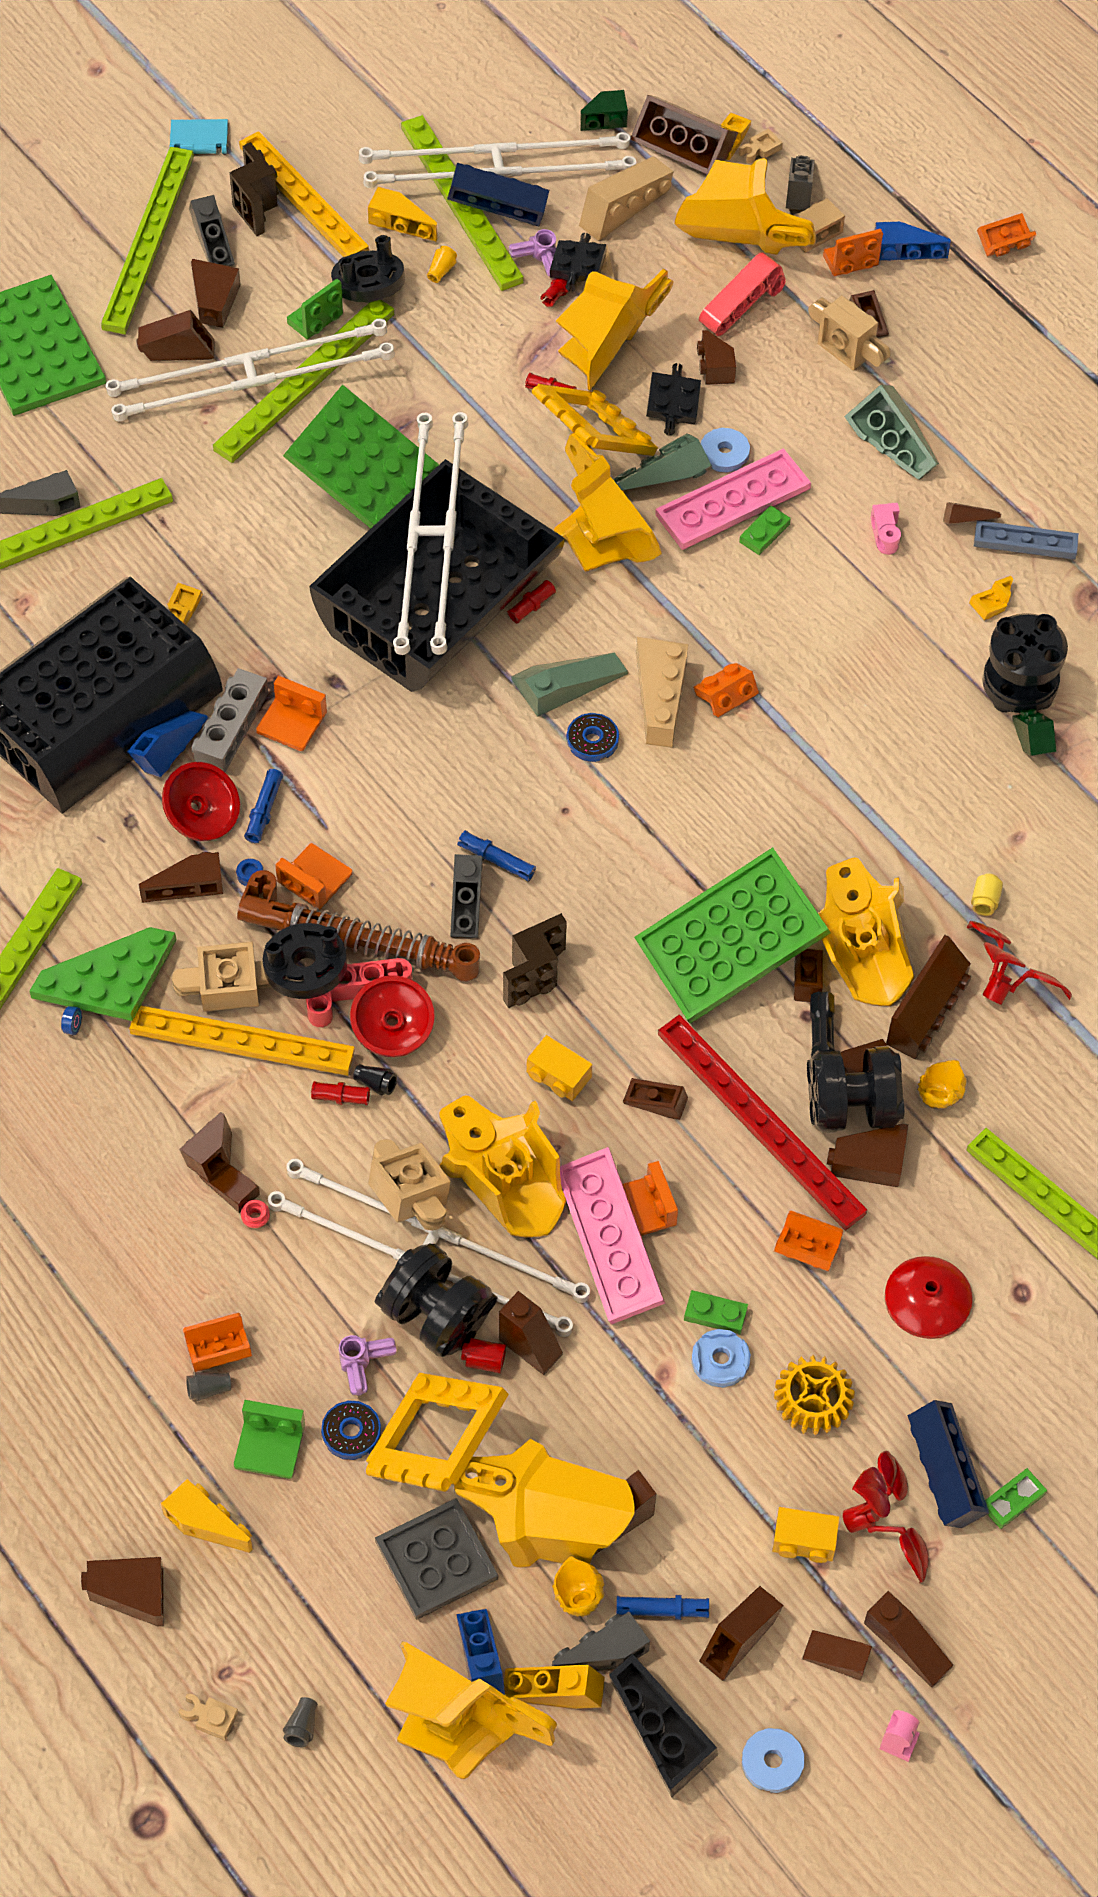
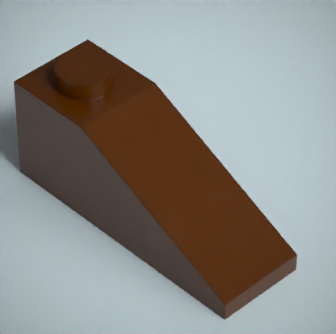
[139,852,223,903]
[864,1591,953,1687]

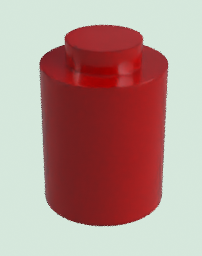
[461,1338,507,1374]

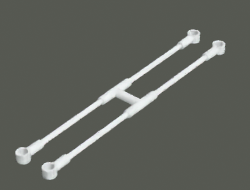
[359,132,636,188]
[106,319,395,422]
[393,412,469,655]
[268,1159,590,1337]

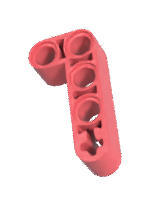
[699,252,786,336]
[306,958,412,1027]

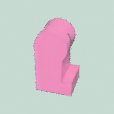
[870,503,901,555]
[879,1710,920,1762]

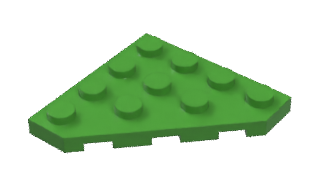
[29,927,177,1021]

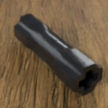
[810,991,835,1057]

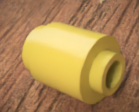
[971,874,1003,916]

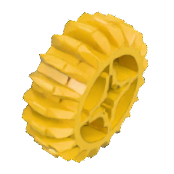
[774,1355,855,1435]

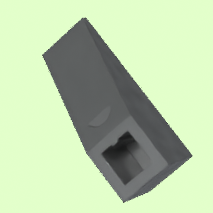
[786,155,815,210]
[189,195,235,266]
[0,470,81,516]
[450,854,483,938]
[552,1612,650,1671]

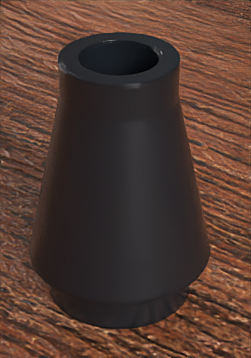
[353,1064,397,1096]

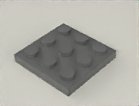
[375,1498,498,1620]

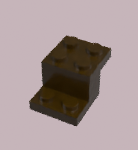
[229,142,279,237]
[503,913,567,1008]

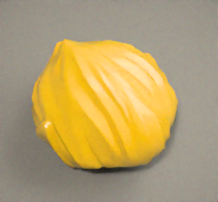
[917,1060,967,1109]
[552,1556,604,1617]

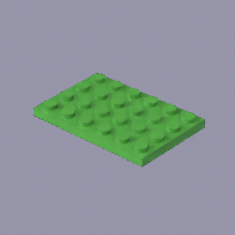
[0,274,106,416]
[283,384,439,529]
[634,847,830,1024]

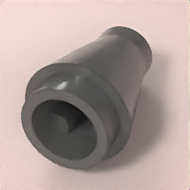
[186,1372,231,1401]
[283,1697,318,1747]

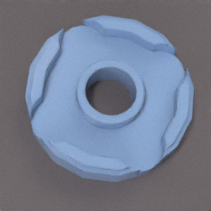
[701,428,750,472]
[691,1329,751,1388]
[742,1728,804,1793]

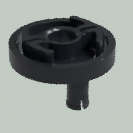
[331,235,405,303]
[262,923,347,999]

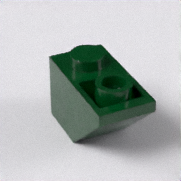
[580,90,628,131]
[1012,709,1056,756]

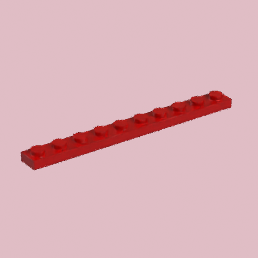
[658,1014,867,1231]

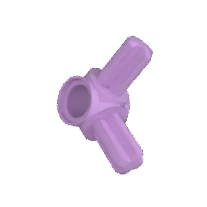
[509,229,556,276]
[339,1335,396,1396]

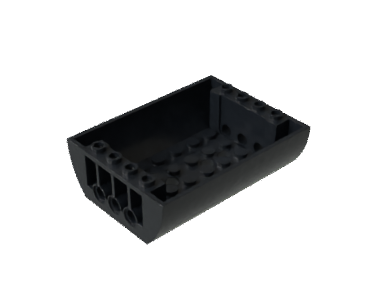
[309,459,565,692]
[0,576,223,814]

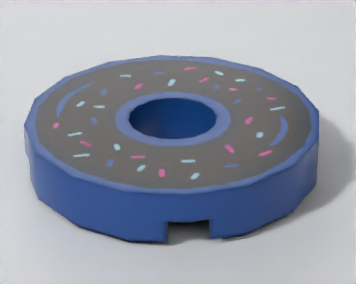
[566,713,619,762]
[321,1400,381,1460]

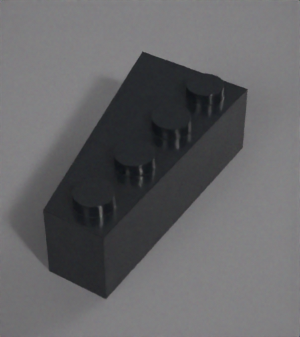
[609,1654,718,1798]

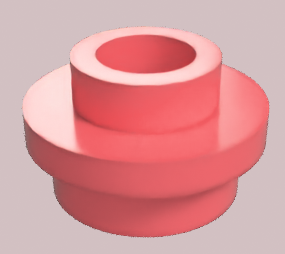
[241,1200,270,1228]

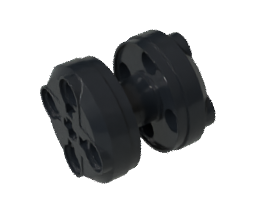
[982,613,1068,713]
[807,1046,905,1133]
[374,1243,498,1357]

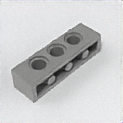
[192,668,268,772]

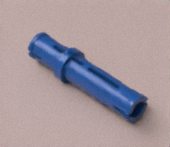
[244,769,283,843]
[457,830,536,882]
[616,1595,709,1620]

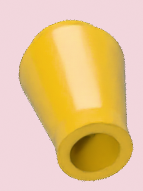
[427,246,457,283]

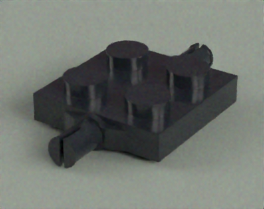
[550,233,607,291]
[646,363,701,435]

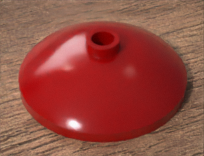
[162,762,240,841]
[350,976,434,1057]
[884,1256,973,1339]

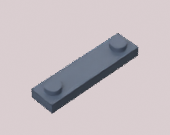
[974,520,1079,560]

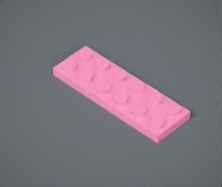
[655,448,811,550]
[560,1147,665,1325]

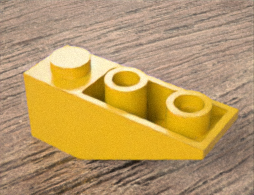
[368,187,437,242]
[161,1479,253,1553]
[504,1665,605,1709]

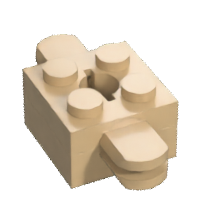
[808,295,891,371]
[172,941,271,1011]
[368,1139,451,1231]

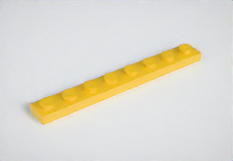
[239,131,369,257]
[129,1006,355,1076]

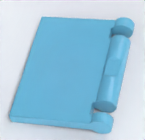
[169,119,228,154]

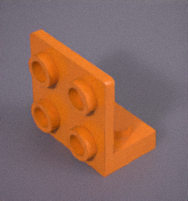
[823,229,883,276]
[256,675,327,751]
[275,843,353,910]
[623,1161,678,1236]

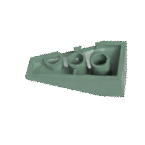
[844,384,939,480]
[613,433,712,490]
[511,652,628,717]

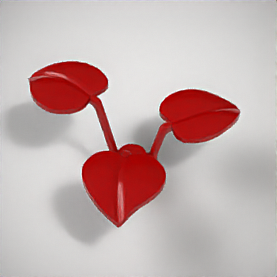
[967,921,1072,1005]
[843,1451,928,1584]

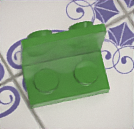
[287,279,343,339]
[234,1400,305,1479]

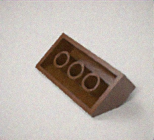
[630,95,738,174]
[886,935,971,1060]

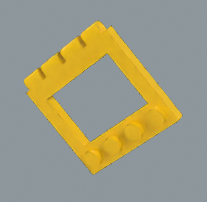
[532,384,658,456]
[366,1373,509,1492]

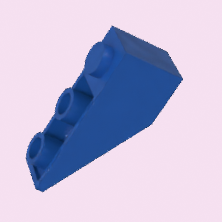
[875,221,951,261]
[128,711,208,777]
[456,1609,505,1695]

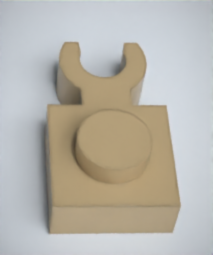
[739,128,783,164]
[178,1694,238,1741]

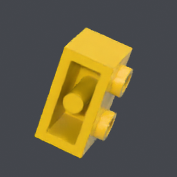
[526,1035,593,1101]
[772,1507,839,1563]

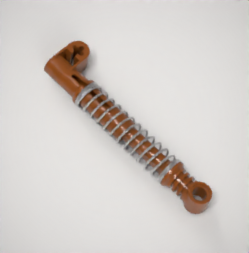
[237,870,480,981]

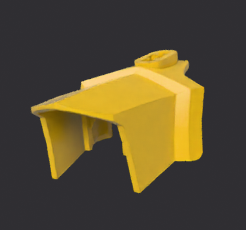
[674,158,816,255]
[556,269,674,391]
[554,433,662,572]
[818,857,914,1006]
[439,1095,566,1237]
[454,1439,635,1567]
[385,1641,557,1779]

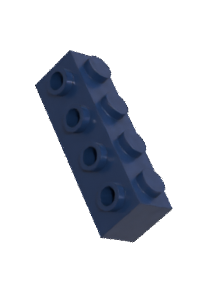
[447,163,550,227]
[907,1400,989,1528]

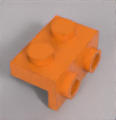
[977,213,1037,257]
[694,663,759,717]
[774,1211,844,1271]
[183,1313,252,1372]

